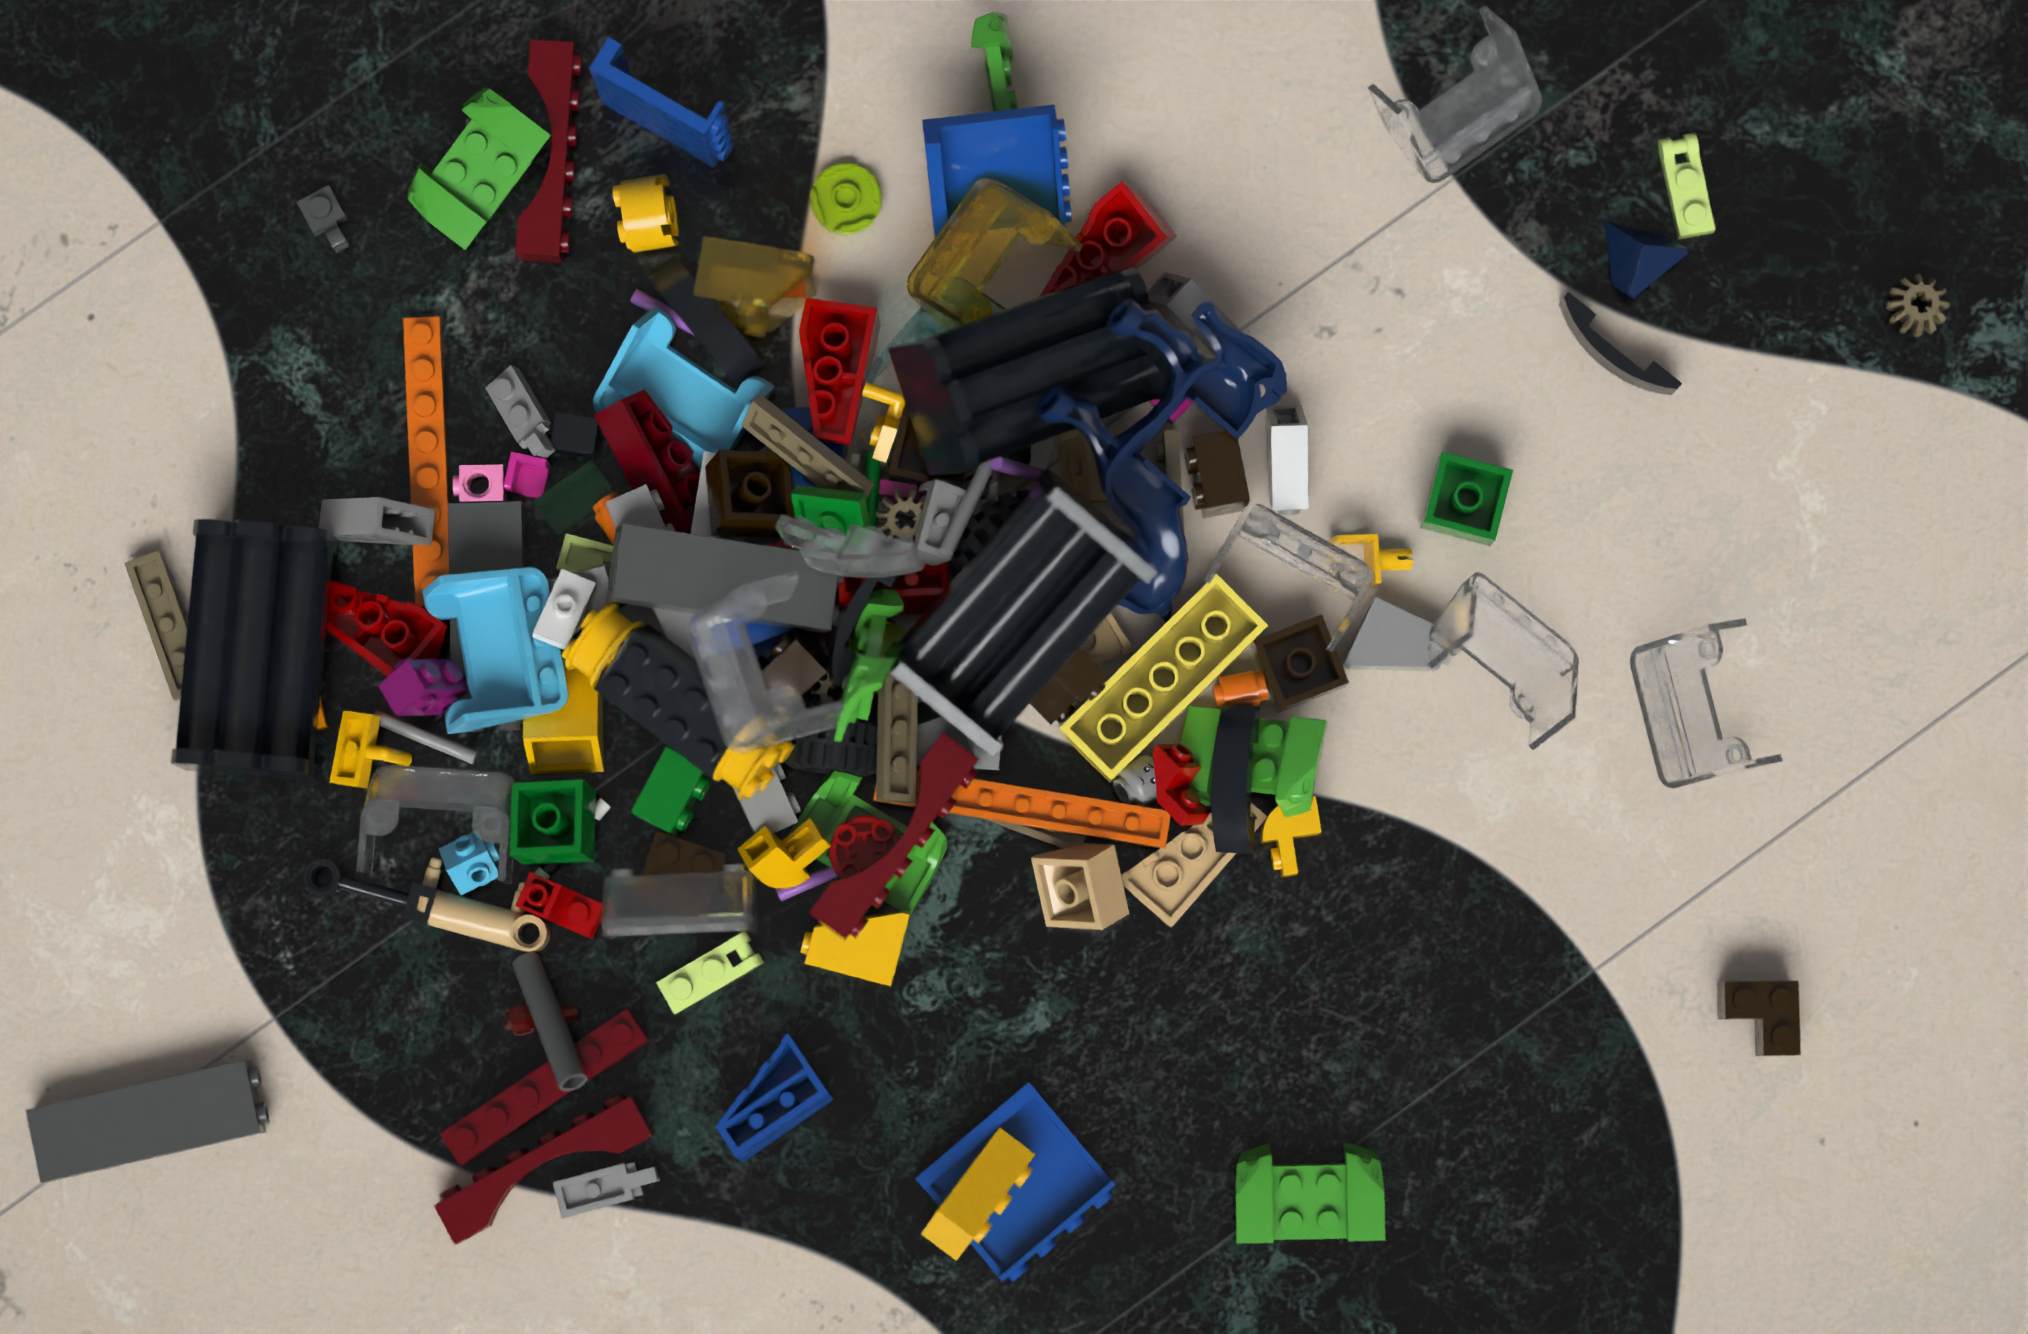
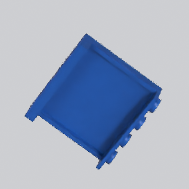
[589,37,734,168]
[922,104,1072,253]
[916,1082,1116,1282]

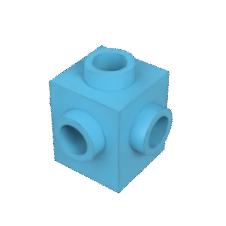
[439,829,501,895]

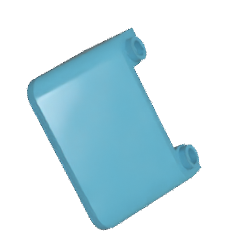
[593,306,775,471]
[422,567,568,734]

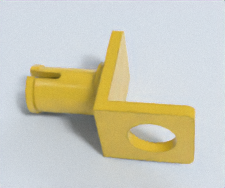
[1329,534,1413,587]

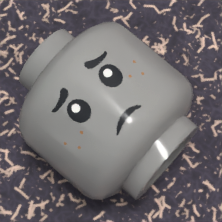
[1113,754,1157,807]

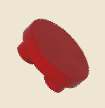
[829,815,901,881]

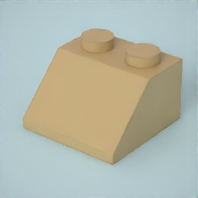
[1031,843,1129,930]

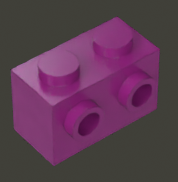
[378,658,468,716]

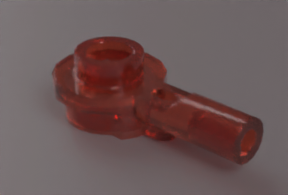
[504,1005,578,1035]

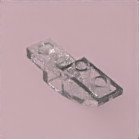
[775,514,925,578]

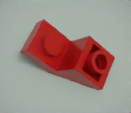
[1153,743,1210,826]
[515,872,607,940]

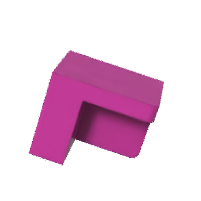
[503,452,551,501]

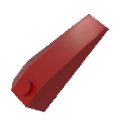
[1039,180,1177,297]
[799,298,881,445]
[326,581,447,677]

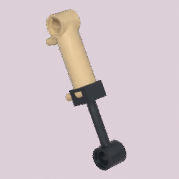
[303,857,550,952]

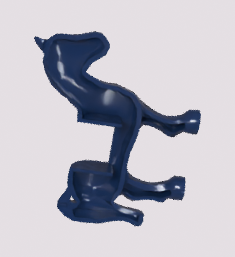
[1036,299,1287,623]

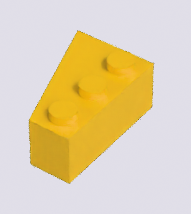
[921,1128,1035,1261]

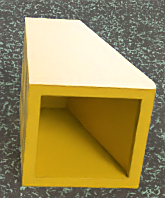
[523,660,604,774]

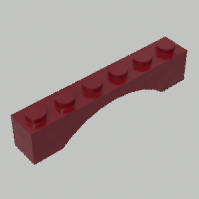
[515,39,583,263]
[809,733,979,941]
[440,1009,651,1165]
[433,1094,655,1245]

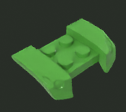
[971,12,1018,111]
[408,87,551,250]
[834,588,904,742]
[1180,706,1327,817]
[788,771,947,915]
[1236,1142,1385,1244]

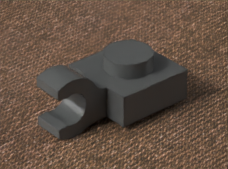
[297,185,350,253]

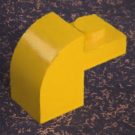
[1260,796,1322,878]
[737,818,830,889]

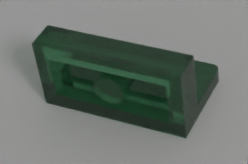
[533,460,615,537]

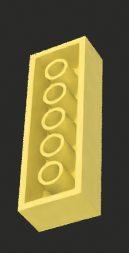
[1058,573,1268,783]

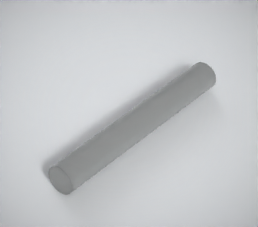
[939,461,993,556]
[374,710,479,764]

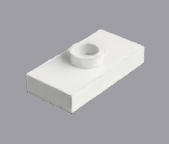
[532,569,596,650]

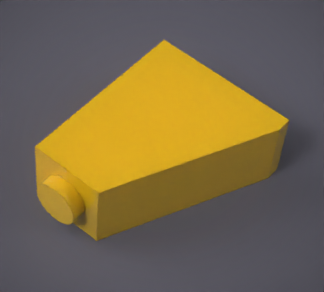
[800,910,911,986]

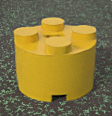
[612,174,679,253]

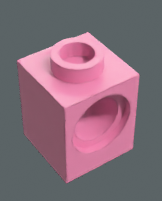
[453,464,507,503]

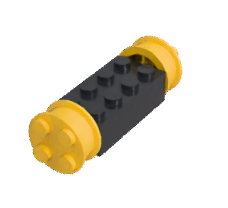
[562,602,795,800]

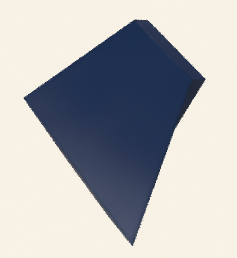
[1605,221,1688,298]

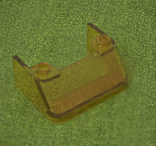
[907,178,1083,330]
[694,236,819,337]

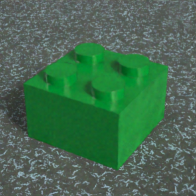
[1420,452,1513,546]
[631,747,712,837]
[510,779,596,865]

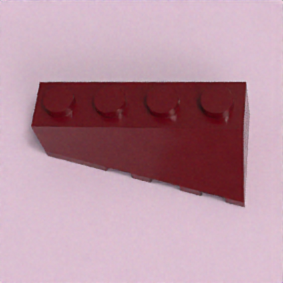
[594,389,701,533]

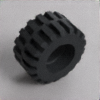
[785,714,877,777]

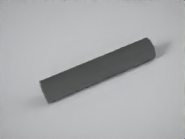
[512,952,588,1091]

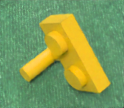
[862,382,905,463]
[330,710,412,789]

